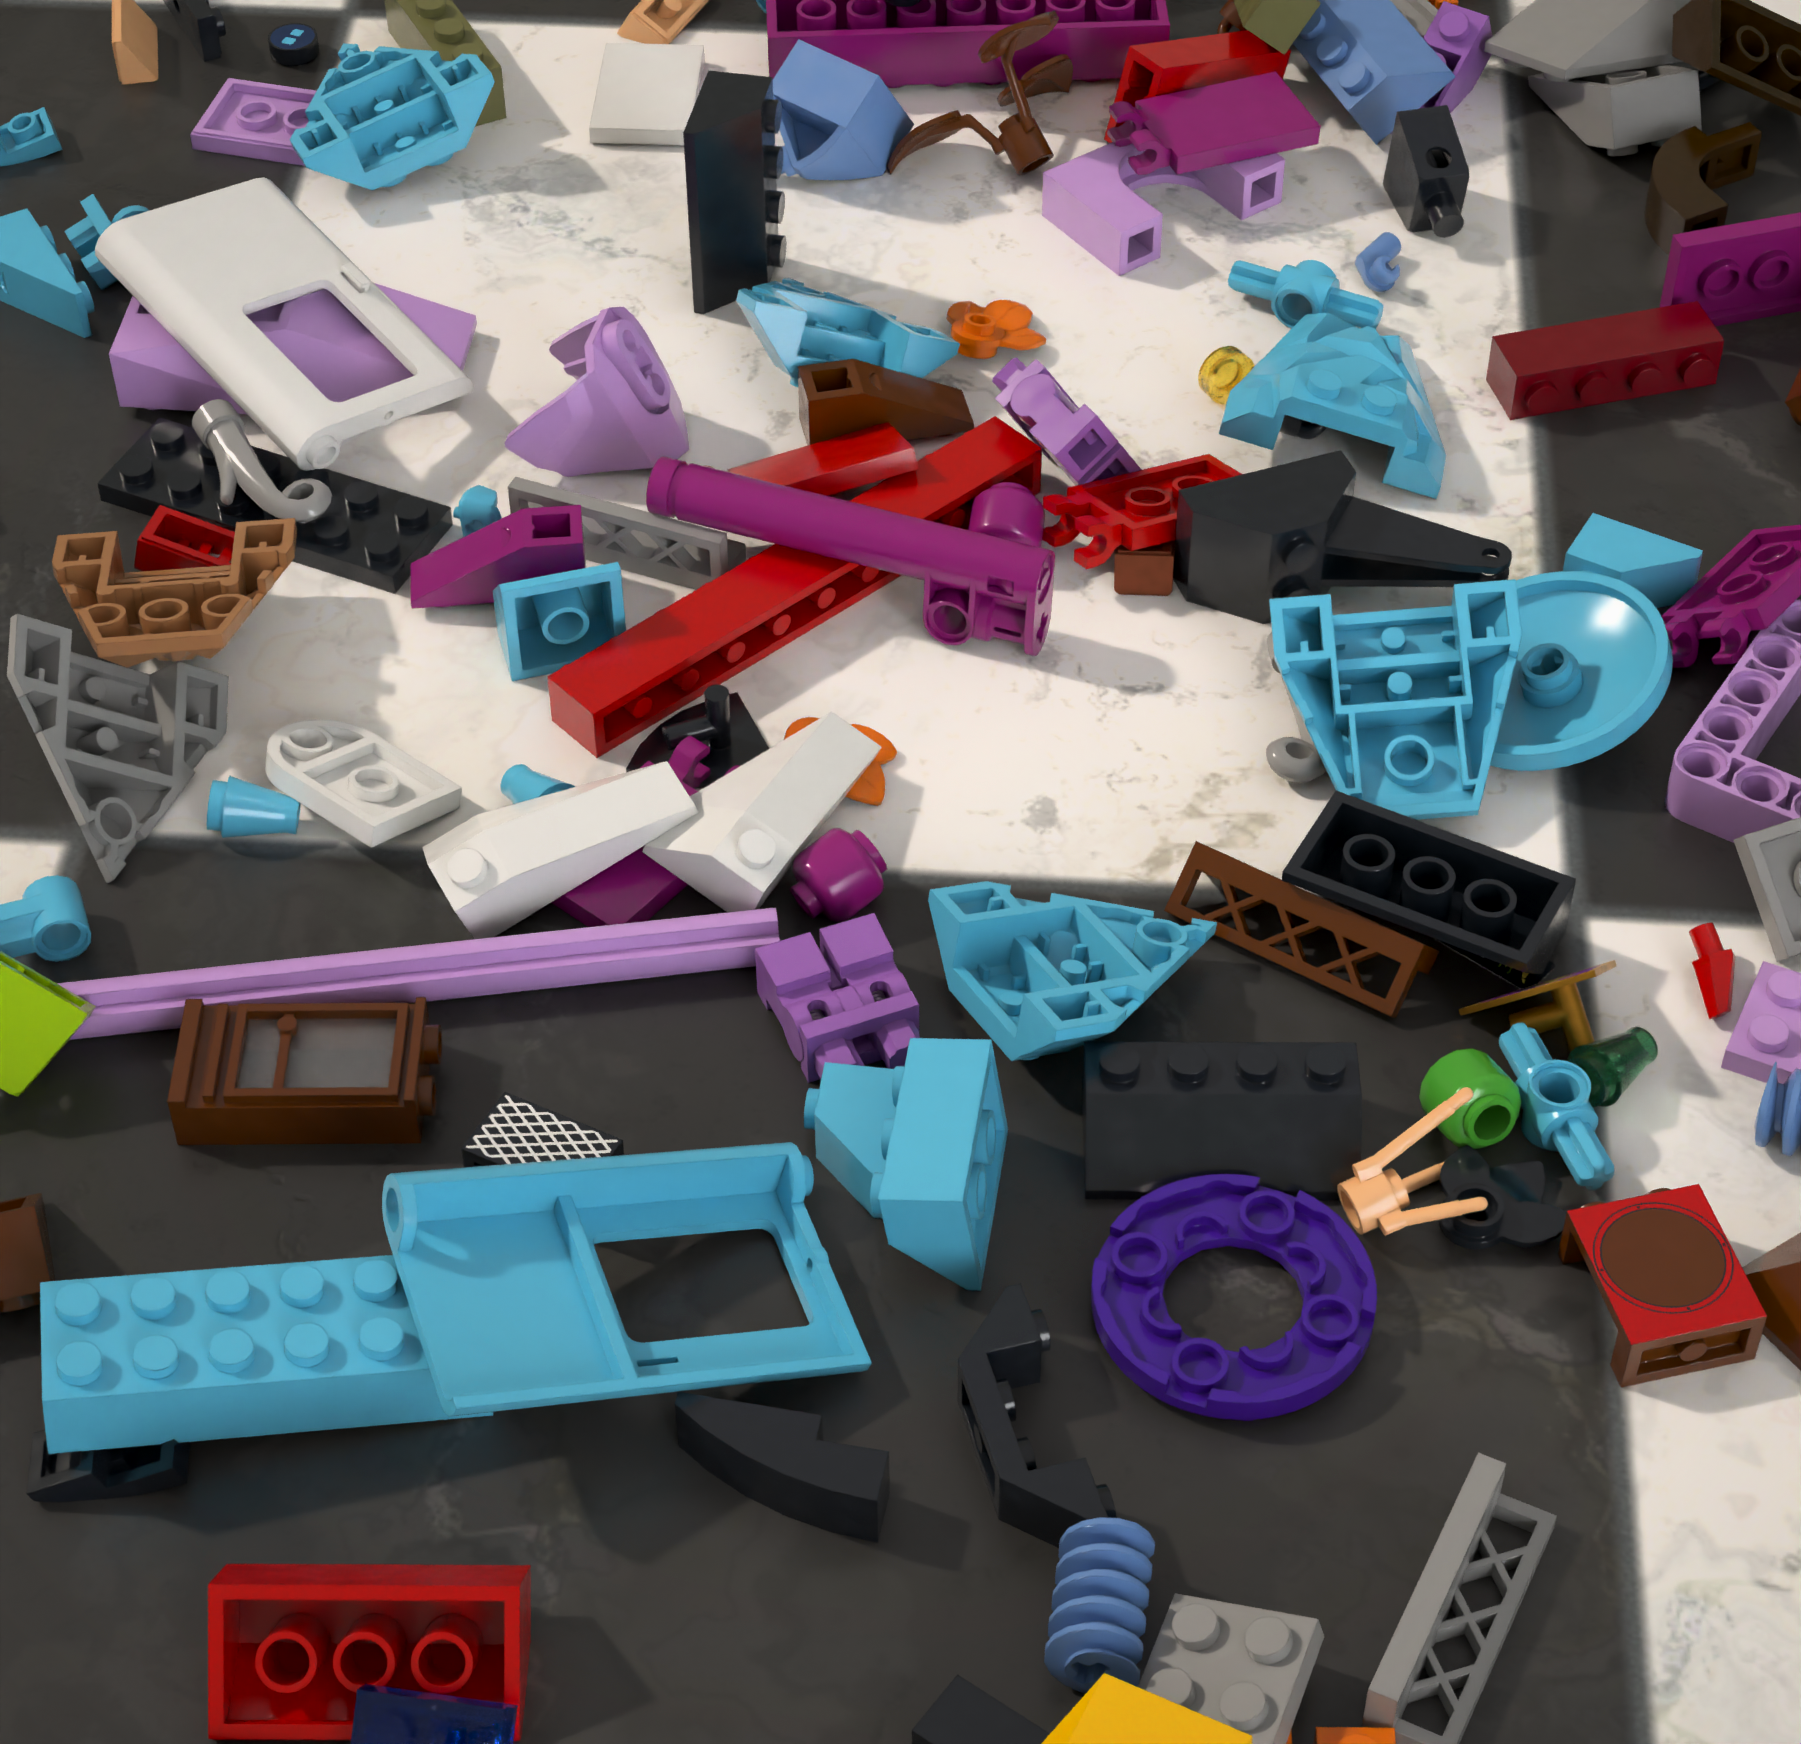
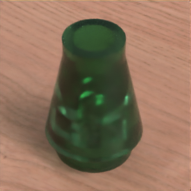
[1567,1027,1658,1107]

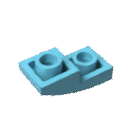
[0,107,62,167]

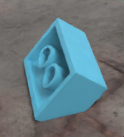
[870,1038,1008,1291]

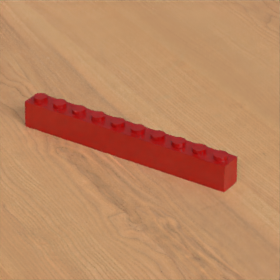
[547,416,1042,758]

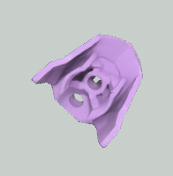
[504,307,689,477]

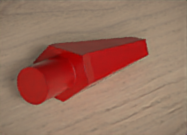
[1689,923,1736,1019]

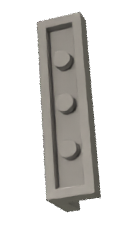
[508,477,746,590]
[1362,1452,1557,1744]

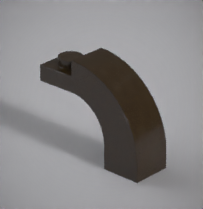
[1644,122,1762,255]

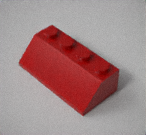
[208,1564,531,1741]

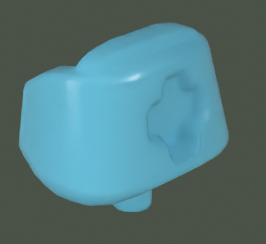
[453,485,502,537]

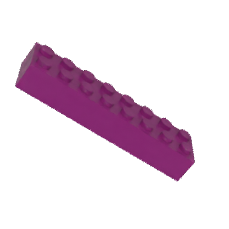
[766,0,1170,88]

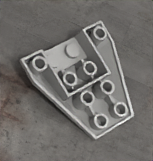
[1484,0,1691,82]

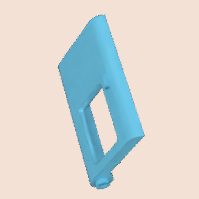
[382,1142,872,1417]

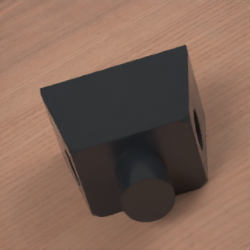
[1383,105,1469,238]

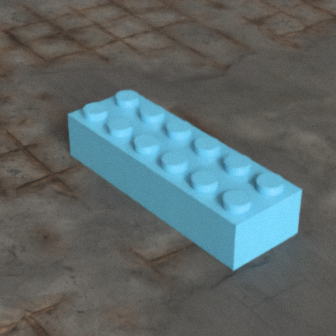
[40,1255,493,1454]

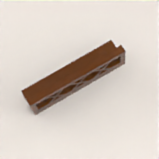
[1164,841,1439,1018]

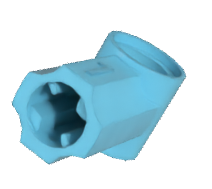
[0,875,91,962]

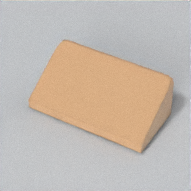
[112,0,158,85]
[617,0,710,44]

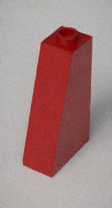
[1104,30,1291,143]

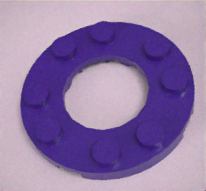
[1091,1174,1377,1421]

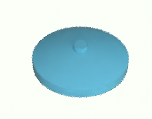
[1490,571,1673,771]

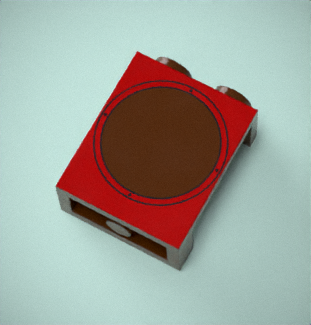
[1558,1184,1767,1388]

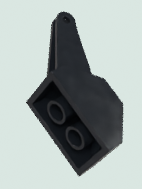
[1173,450,1512,624]

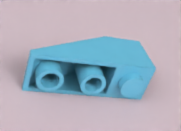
[0,208,95,338]

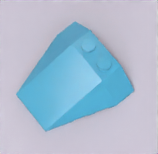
[1269,579,1522,820]

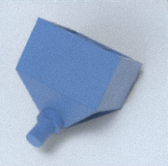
[773,39,914,180]

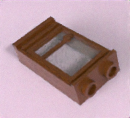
[167,997,442,1145]

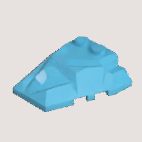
[1219,313,1446,499]

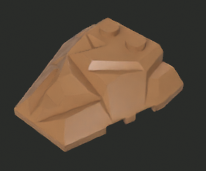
[52,518,297,668]

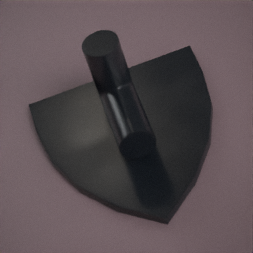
[626,685,769,788]

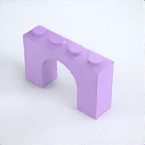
[1042,142,1285,276]

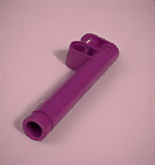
[646,456,1055,656]

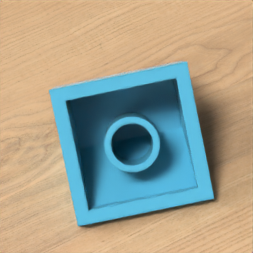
[493,562,626,681]

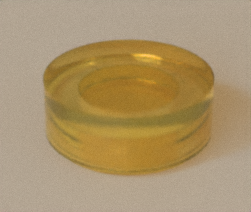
[1198,346,1255,404]

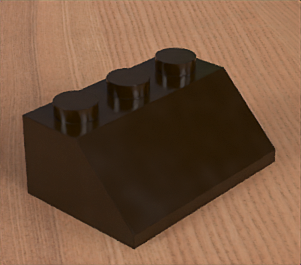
[1672,0,1801,116]

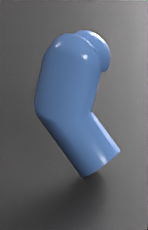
[1355,232,1401,292]

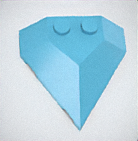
[290,43,495,190]
[736,278,960,387]
[928,881,1217,1061]

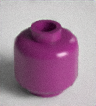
[968,482,1045,548]
[790,828,887,923]

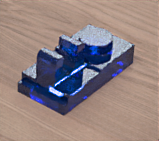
[351,1684,518,1744]

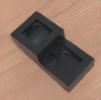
[26,1429,190,1502]

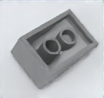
[1528,65,1702,156]

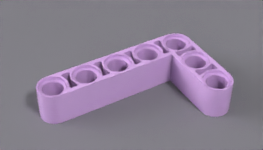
[1664,600,1801,843]

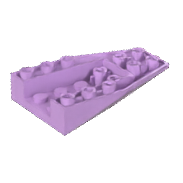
[109,283,477,414]

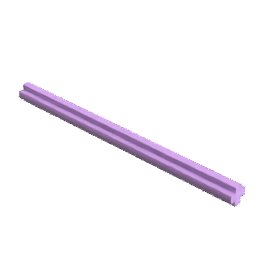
[57,907,780,1040]

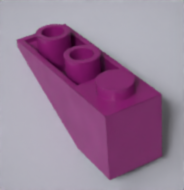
[411,505,586,609]

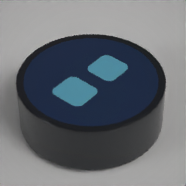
[268,23,319,66]

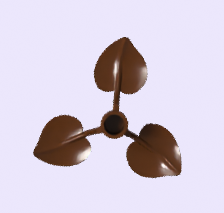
[887,11,1073,175]

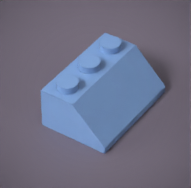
[1293,0,1456,145]

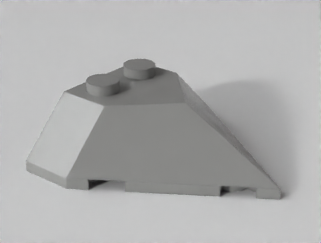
[7,614,229,883]

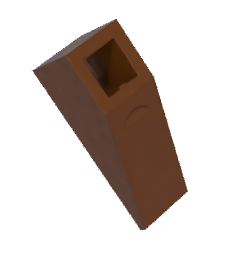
[798,359,974,446]

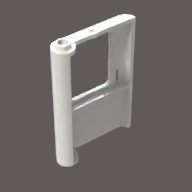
[95,177,474,471]

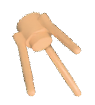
[1337,1087,1488,1236]

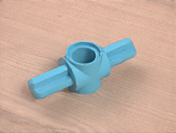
[1228,260,1383,329]
[1499,1022,1615,1191]

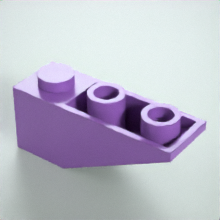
[1390,1,1492,134]

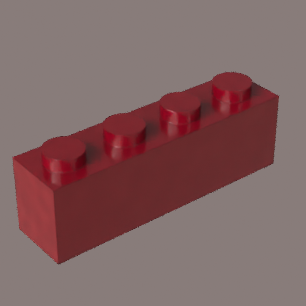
[1486,301,1725,420]

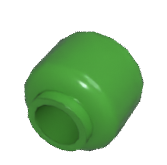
[1419,1048,1522,1149]

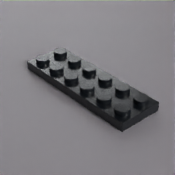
[97,418,453,594]

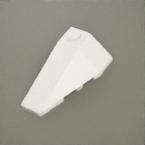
[642,711,882,912]
[422,761,699,939]

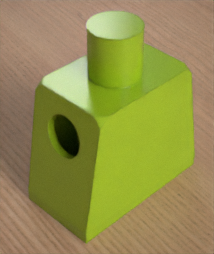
[0,951,96,1097]

